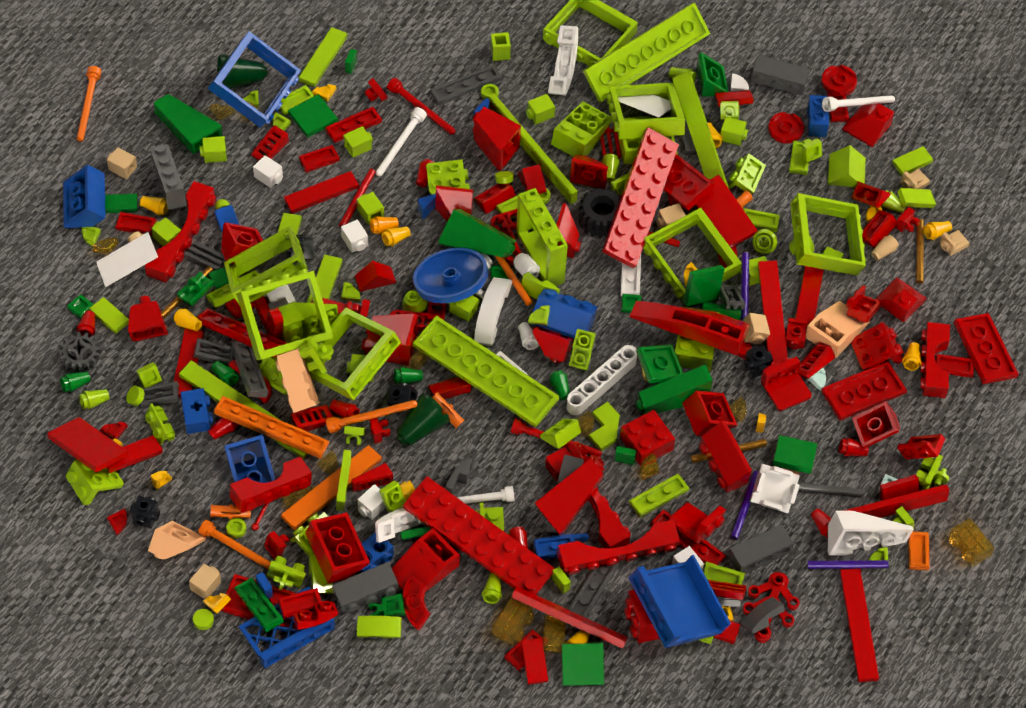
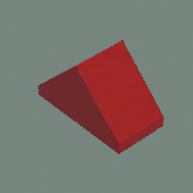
[517,164,547,194]
[355,260,396,292]

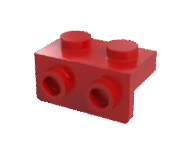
[846,285,882,322]
[897,434,945,460]

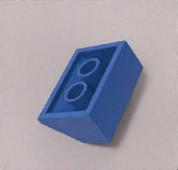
[63,165,106,228]
[529,289,598,339]

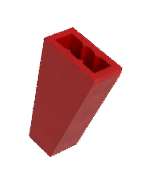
[535,458,604,536]

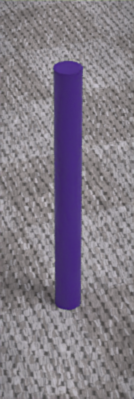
[741,253,749,321]
[730,471,758,540]
[808,560,889,569]

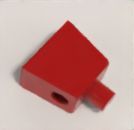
[128,296,168,341]

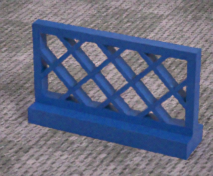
[239,586,335,669]

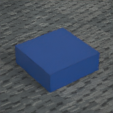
[256,572,273,599]

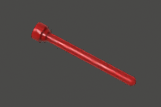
[387,77,456,135]
[511,418,602,457]

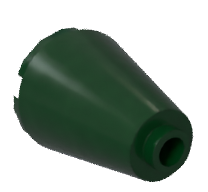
[217,54,267,89]
[396,393,450,446]

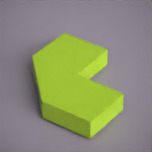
[589,402,620,451]

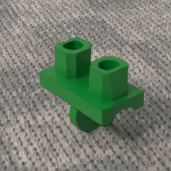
[177,272,215,307]

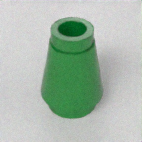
[211,361,239,387]
[394,367,423,384]
[549,370,570,401]
[60,371,91,393]

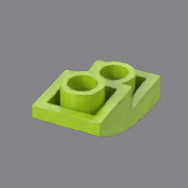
[521,272,560,300]
[569,329,596,370]
[379,481,406,513]
[309,554,333,594]
[357,616,402,638]

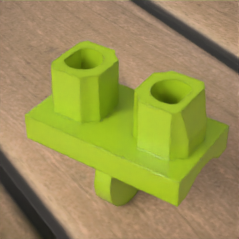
[299,335,334,374]
[916,455,949,490]
[266,556,306,590]

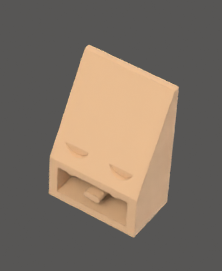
[806,301,870,359]

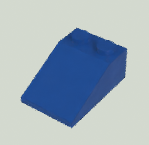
[224,435,275,483]

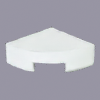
[730,74,749,92]

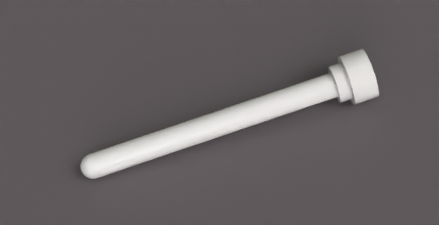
[822,96,895,112]
[376,107,427,177]
[457,486,515,504]

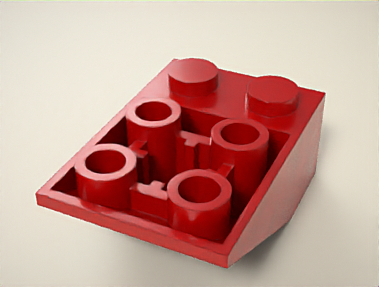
[392,528,460,592]

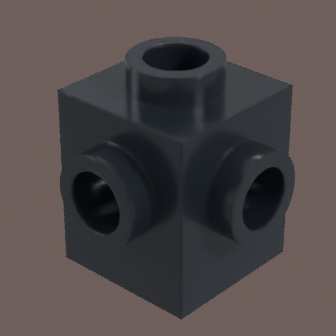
[287,234,314,262]
[744,345,773,378]
[386,383,418,412]
[130,496,160,529]

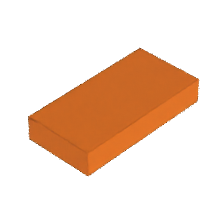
[908,531,930,571]

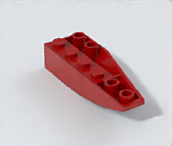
[629,301,751,356]

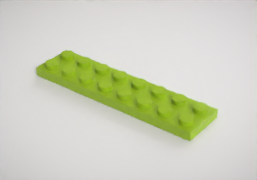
[583,2,710,102]
[413,315,559,427]

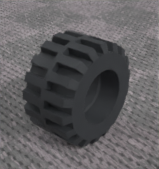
[578,187,621,238]

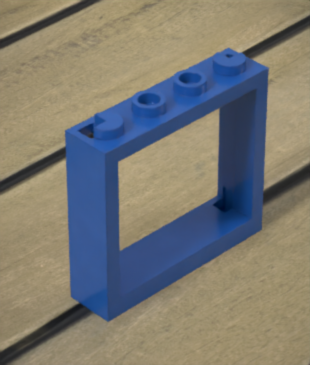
[207,31,301,128]

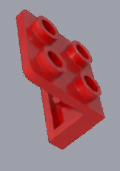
[851,322,904,370]
[761,356,812,411]
[669,503,726,544]

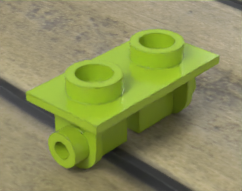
[145,403,175,445]

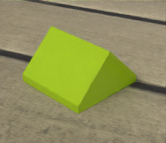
[828,145,866,187]

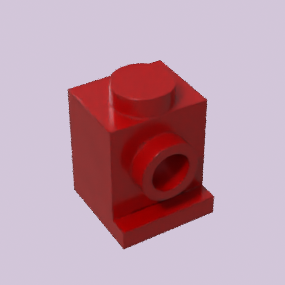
[786,318,807,350]

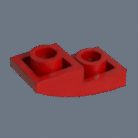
[568,441,605,472]
[293,601,338,630]
[521,638,548,685]

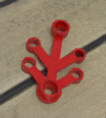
[742,572,800,643]

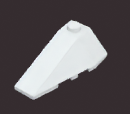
[828,511,914,555]

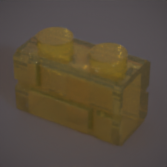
[949,518,995,566]
[492,597,535,646]

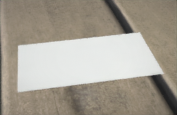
[618,95,671,117]
[97,232,158,287]

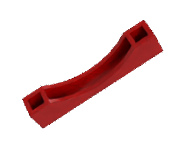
[145,181,216,283]
[545,447,631,549]
[556,519,680,575]

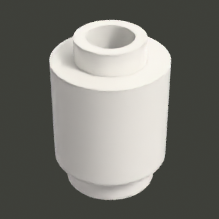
[513,253,540,277]

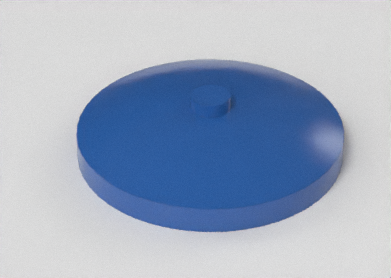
[413,248,489,303]

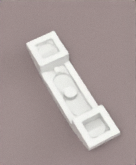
[548,25,578,96]
[474,277,512,346]
[375,508,427,543]

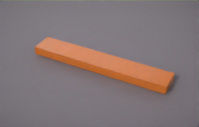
[214,396,330,459]
[281,445,382,531]

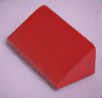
[852,181,891,208]
[473,183,516,214]
[862,210,897,249]
[428,377,471,400]

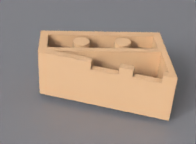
[275,348,320,413]

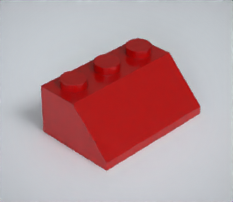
[699,420,752,493]
[305,512,370,584]

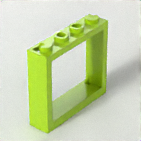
[543,0,638,66]
[606,82,685,139]
[516,188,568,286]
[790,193,866,276]
[643,208,742,301]
[224,226,308,305]
[236,269,334,361]
[304,307,401,401]

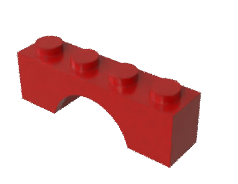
[919,322,950,398]
[230,456,312,513]

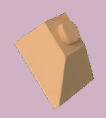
[148,521,207,559]

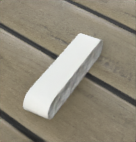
[566,345,637,415]

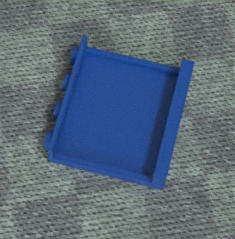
[628,555,731,648]

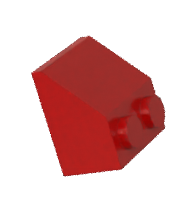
[682,391,738,436]

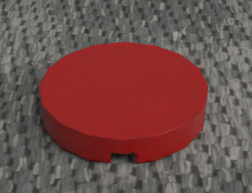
[821,65,857,97]
[768,112,804,144]

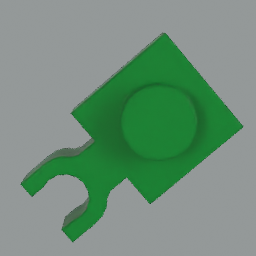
[368,594,406,617]

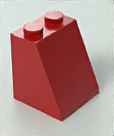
[473,107,521,171]
[361,313,418,366]

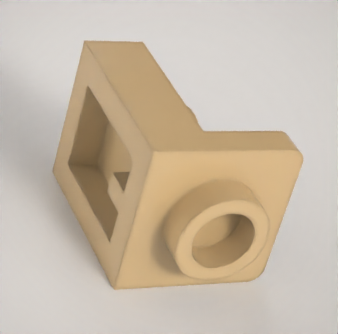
[901,169,930,189]
[940,230,969,256]

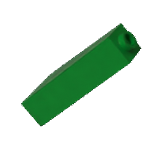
[153,94,223,154]
[438,209,516,257]
[636,365,713,415]

